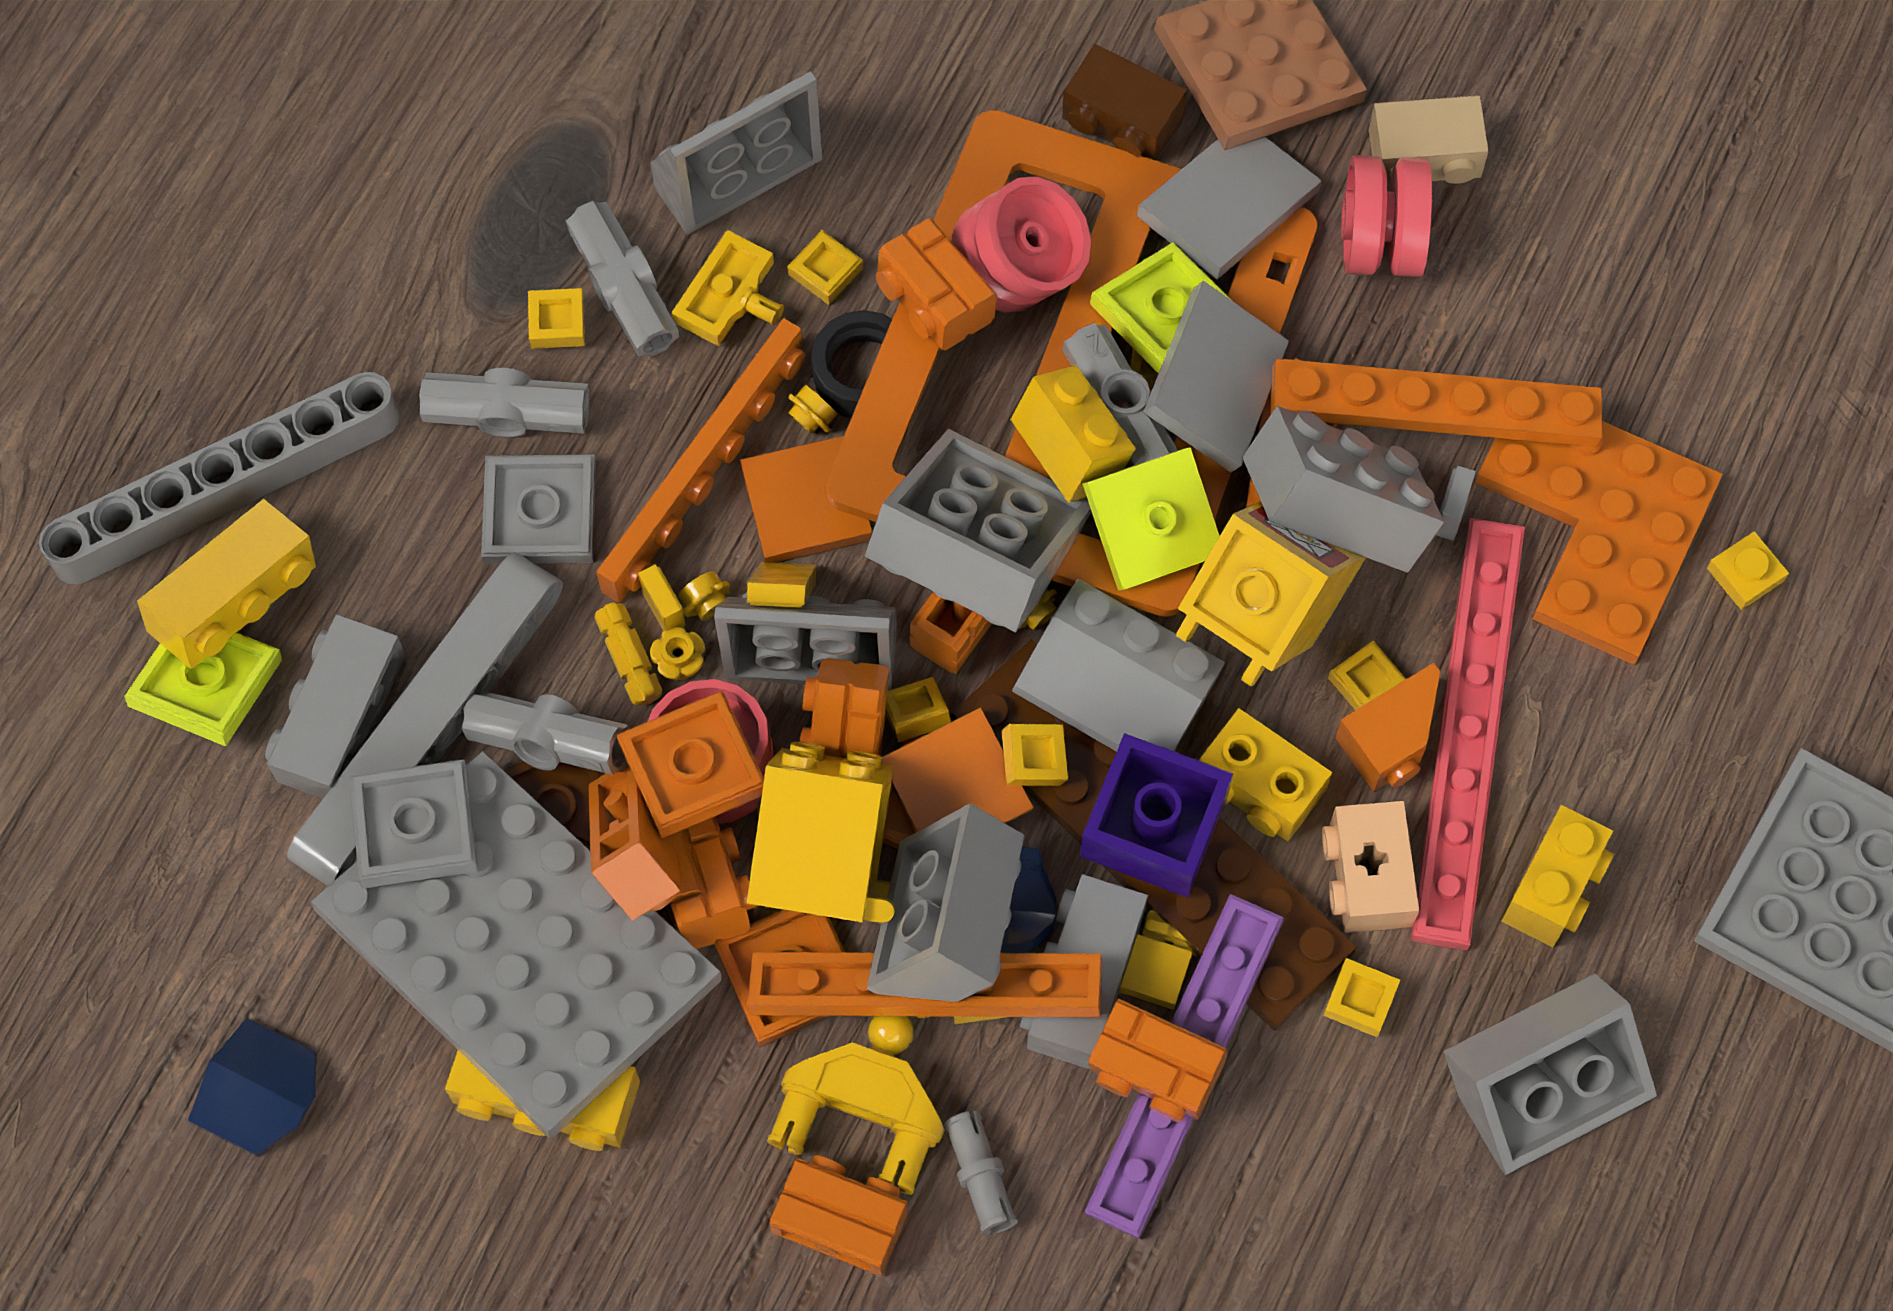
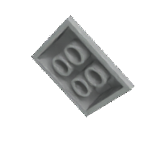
[650,71,822,235]
[865,429,1092,632]
[714,593,897,690]

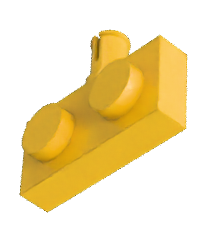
[671,230,784,347]

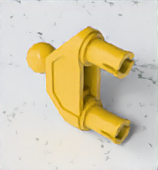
[767,1016,944,1195]

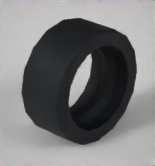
[811,310,892,418]

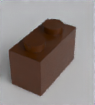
[1062,43,1187,160]

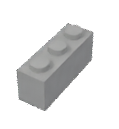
[265,614,406,799]
[1020,874,1148,1069]

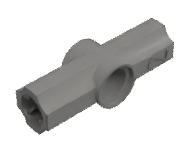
[566,201,679,357]
[1062,323,1178,468]
[419,368,590,438]
[461,691,630,774]

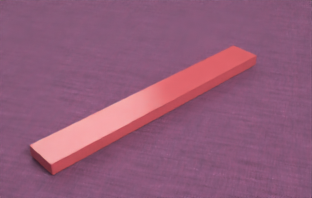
[1410,518,1525,951]

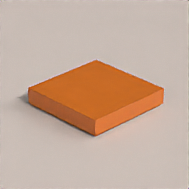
[740,436,872,563]
[616,690,764,839]
[881,707,1033,833]
[714,909,845,1047]

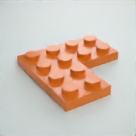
[1475,421,1723,665]

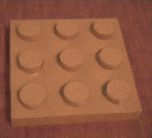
[1154,0,1367,150]

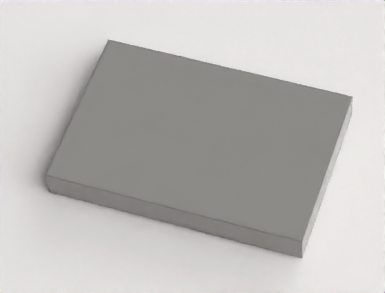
[1137,136,1322,279]
[1143,281,1289,472]

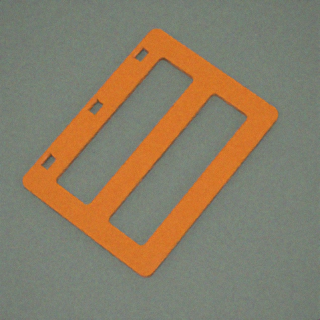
[825,110,1317,617]

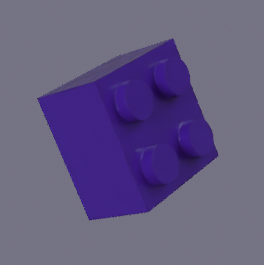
[1080,733,1233,898]

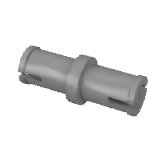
[944,1111,1018,1235]

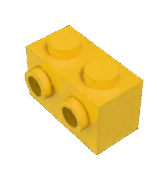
[1010,365,1136,503]
[1199,708,1332,842]
[1501,805,1614,948]

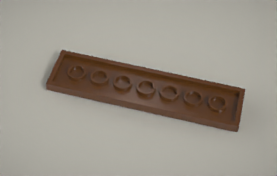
[951,639,1357,1031]

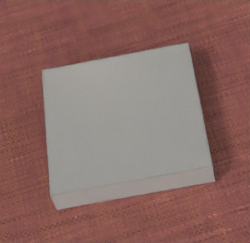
[481,455,596,564]
[350,760,478,889]

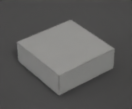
[1435,466,1476,541]

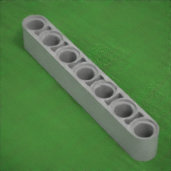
[39,372,400,584]
[287,552,563,886]

